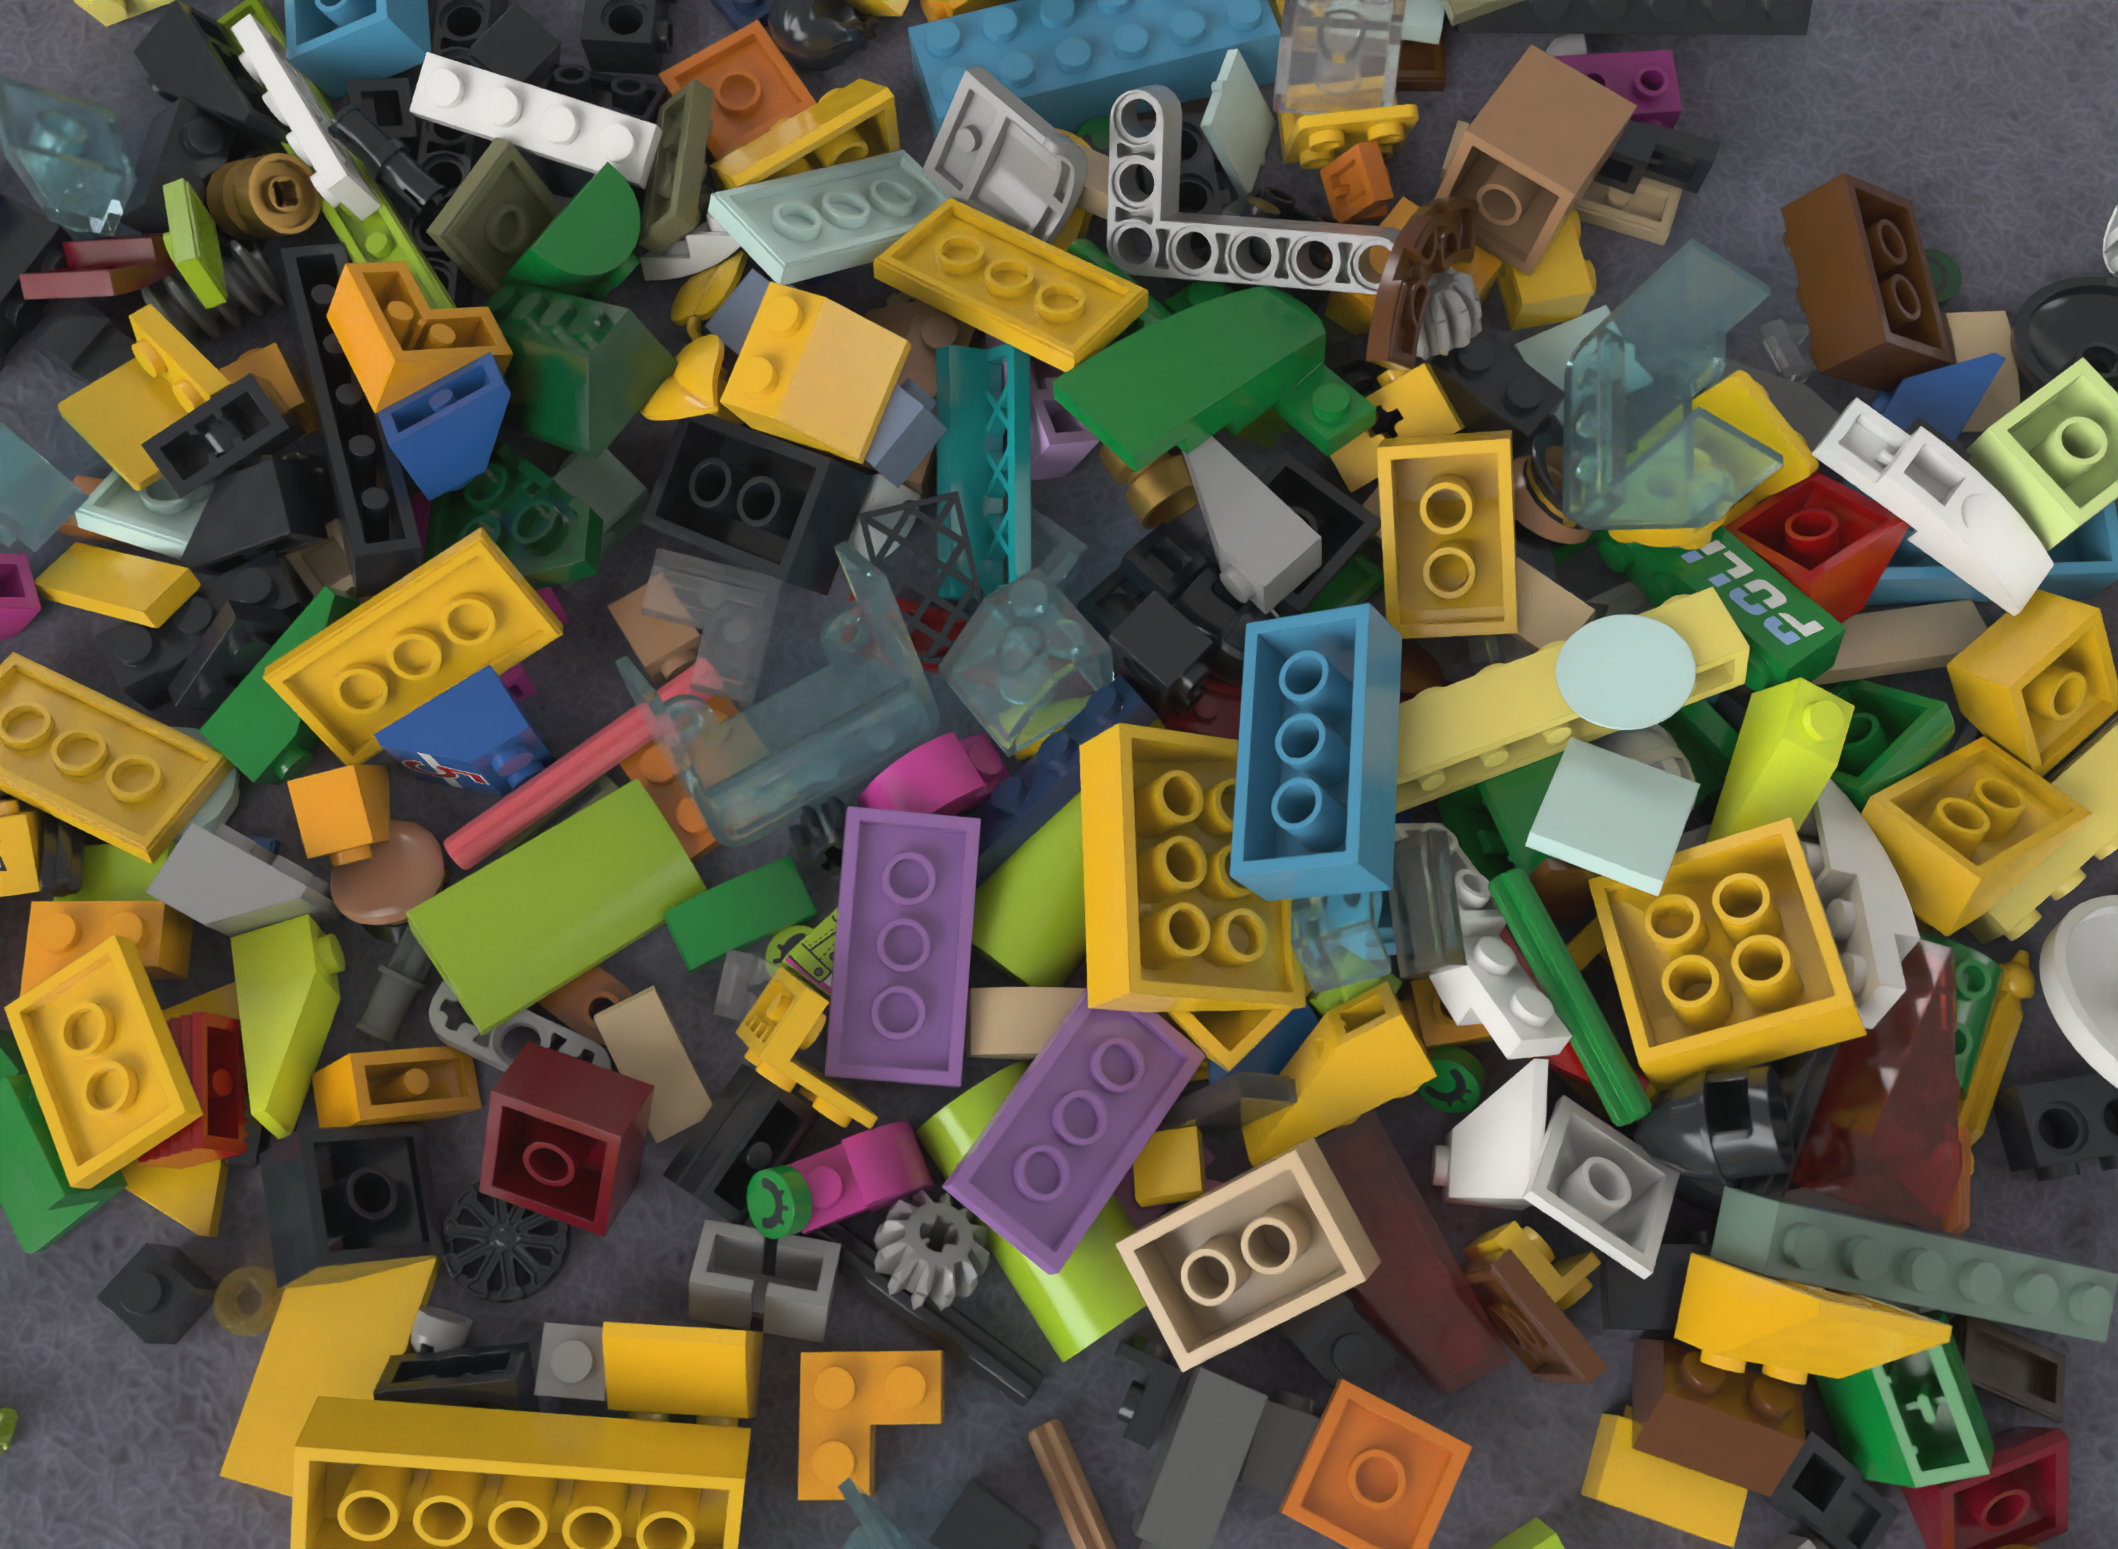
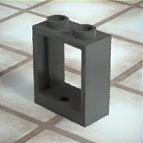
[1131,1367,1268,1549]

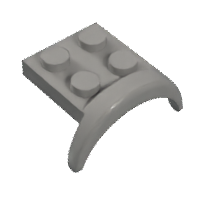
[922,66,1088,244]

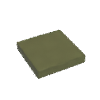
[426,137,563,300]

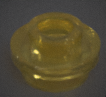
[213,1266,284,1336]

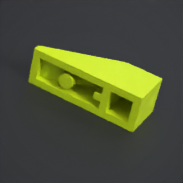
[1706,677,1855,843]
[230,914,345,1139]

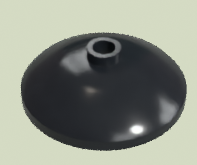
[2010,276,2118,393]

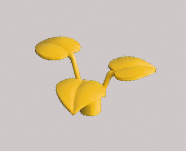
[640,248,749,425]

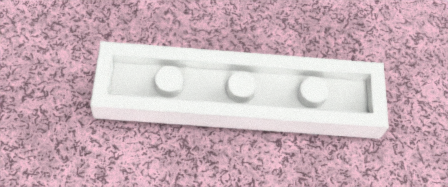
[231,13,381,221]
[409,52,662,189]

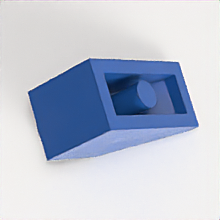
[377,352,511,501]
[1870,353,2006,443]

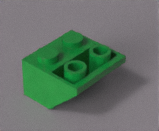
[1436,751,1564,882]
[1814,1309,1995,1488]

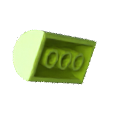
[971,791,1086,987]
[916,1060,1147,1363]

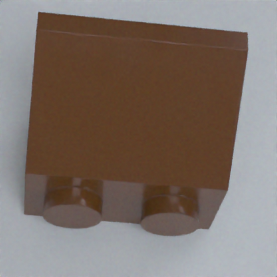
[1632,1339,1806,1497]

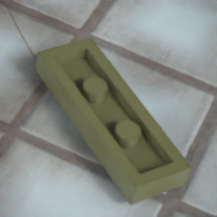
[638,78,714,256]

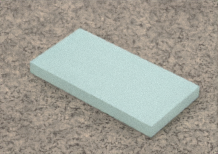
[708,150,953,285]

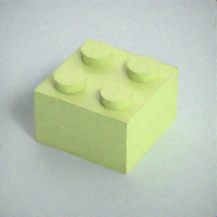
[1966,357,2118,552]

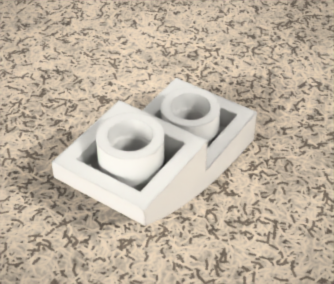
[640,213,742,281]

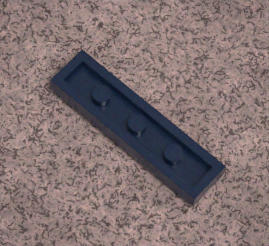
[969,674,1159,889]

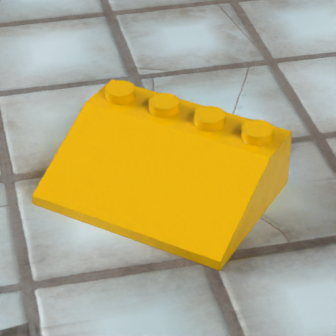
[1079,723,1306,1012]

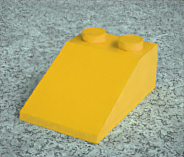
[1377,430,1518,639]
[1861,736,2093,937]
[1674,1253,1952,1385]

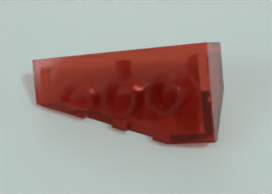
[1790,939,1963,1234]

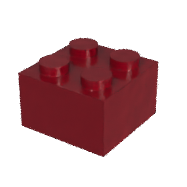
[479,1041,655,1237]

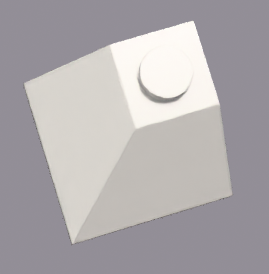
[1431,1058,1548,1211]
[1523,1095,1680,1280]

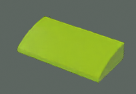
[406,778,707,1036]

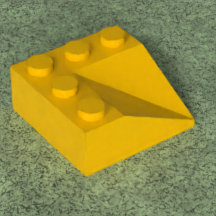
[1588,817,1867,1092]

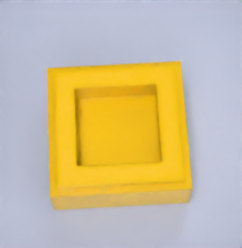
[1133,1126,1207,1207]

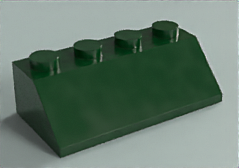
[485,282,678,460]

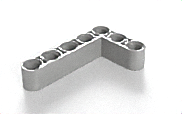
[1107,84,1401,294]

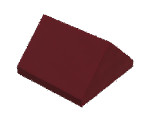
[1900,1425,2069,1549]

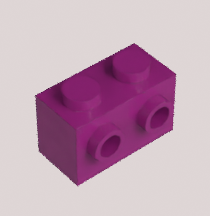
[1555,49,1682,129]

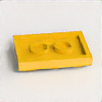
[4,934,203,1189]

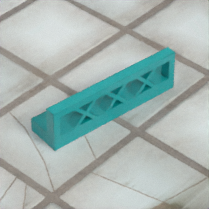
[936,343,1032,601]

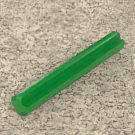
[1488,868,1652,1127]

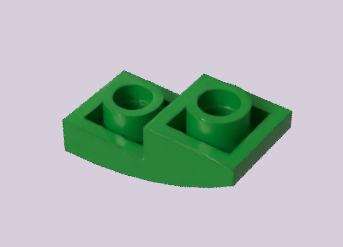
[663,856,817,973]

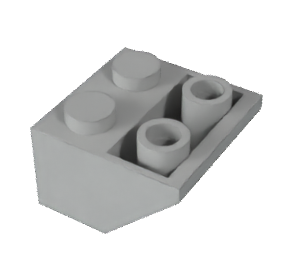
[146,822,341,937]

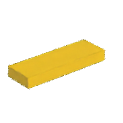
[34,542,201,628]

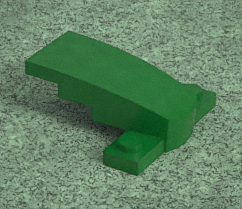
[1052,280,1376,473]

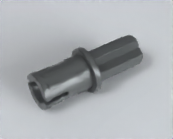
[354,923,432,1043]

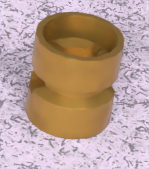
[206,153,322,241]
[1100,444,1199,529]

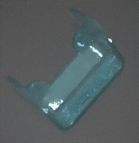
[1563,238,1784,531]
[615,541,940,847]

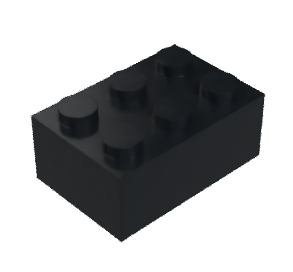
[641,414,872,596]

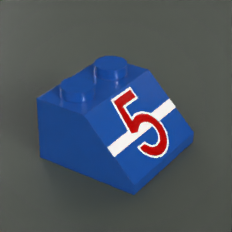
[374,664,557,796]

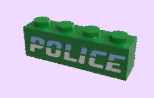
[1597,488,1846,691]

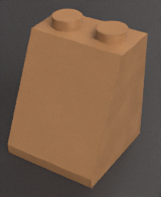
[1434,44,1637,276]

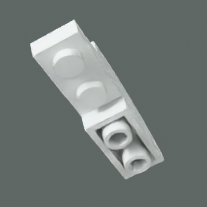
[1811,397,2054,616]
[1797,778,1920,1029]
[1393,823,1572,1059]

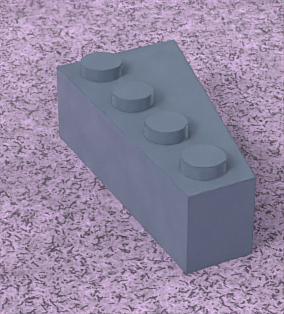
[705,268,948,489]

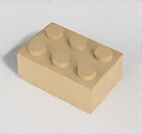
[1115,1137,1382,1372]

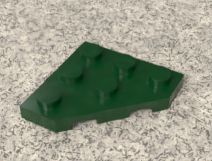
[422,438,604,590]

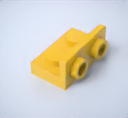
[1463,1221,1601,1311]

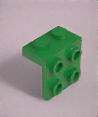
[0,1074,128,1253]

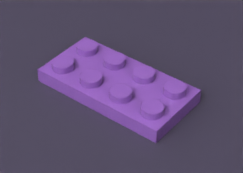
[823,806,981,1087]
[942,987,1206,1275]

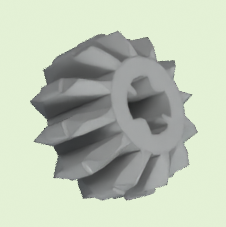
[1375,268,1483,361]
[874,1189,990,1311]

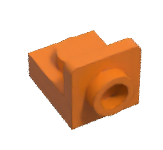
[1319,140,1394,224]

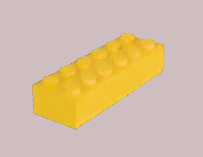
[290,1396,751,1549]

